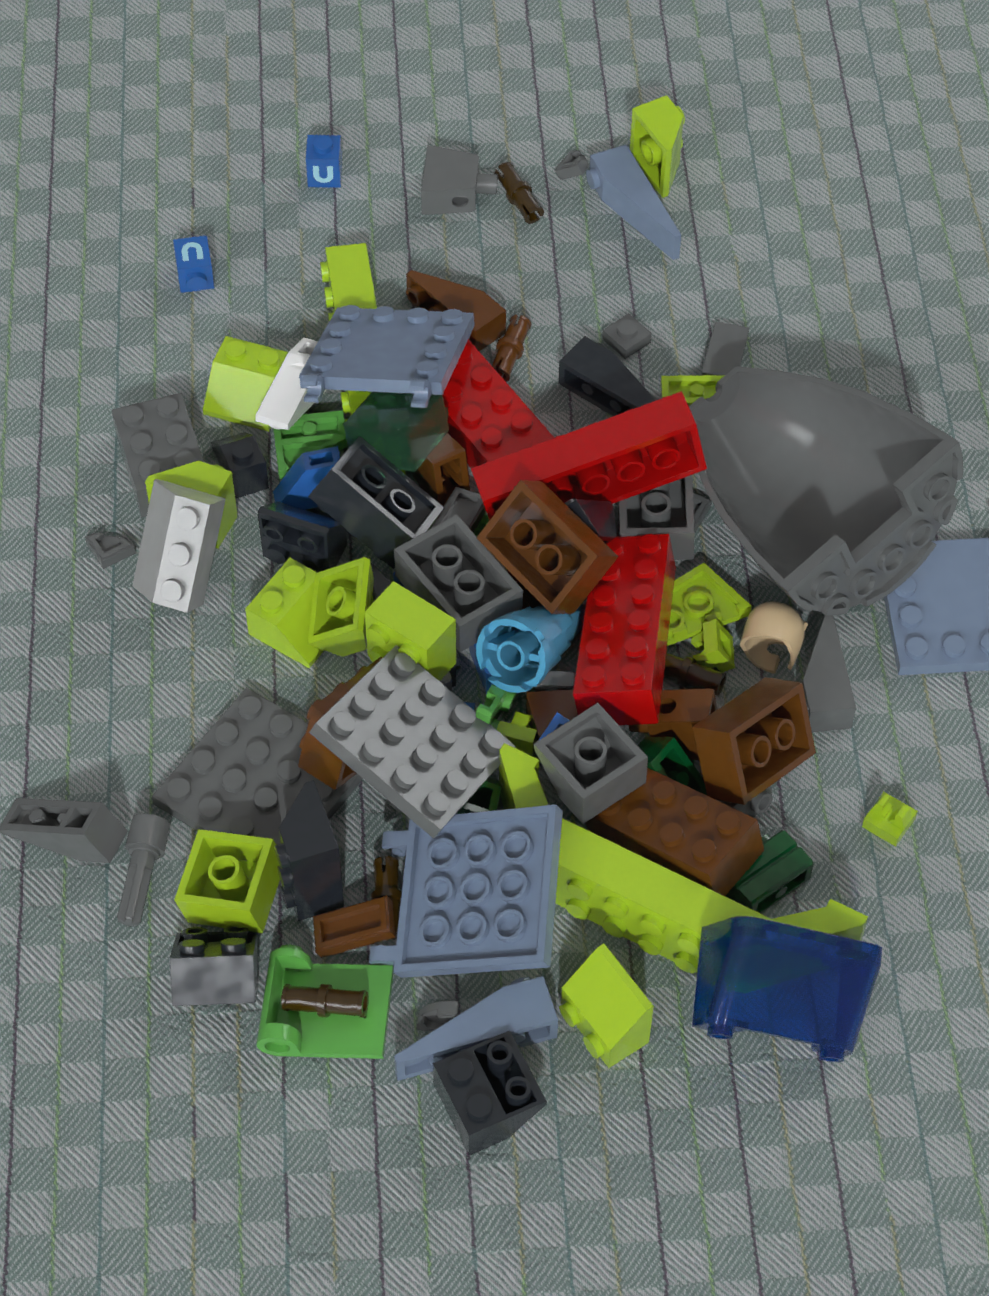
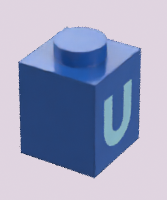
[306,135,342,188]
[173,235,215,293]

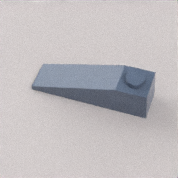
[586,144,681,260]
[394,976,558,1081]

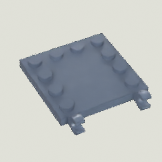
[299,305,475,408]
[884,538,989,675]
[369,805,563,978]

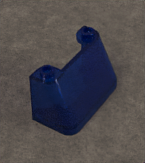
[692,916,882,1062]

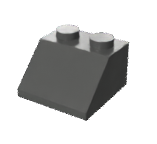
[534,703,648,824]

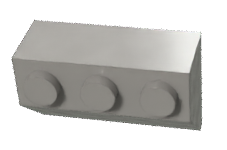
[132,479,226,613]

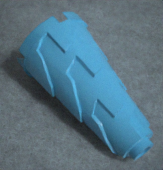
[476,604,585,693]

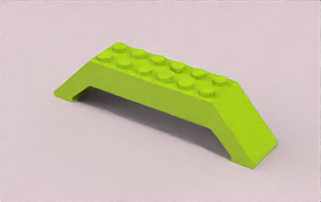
[499,743,868,996]

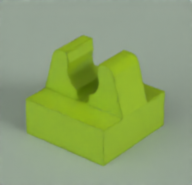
[691,619,735,672]
[497,711,537,757]
[862,792,918,847]

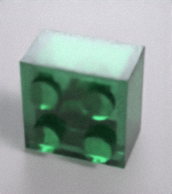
[343,392,449,472]

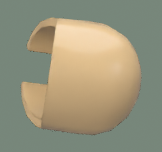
[740,601,808,674]

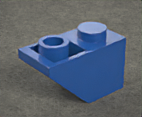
[273,446,340,510]

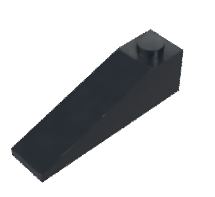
[558,336,656,416]

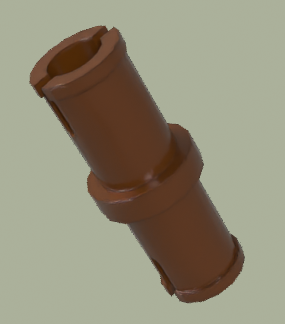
[492,315,532,382]

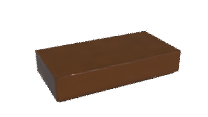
[313,896,396,958]

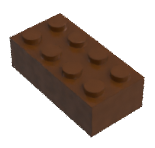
[585,768,764,896]

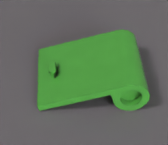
[256,944,394,1059]

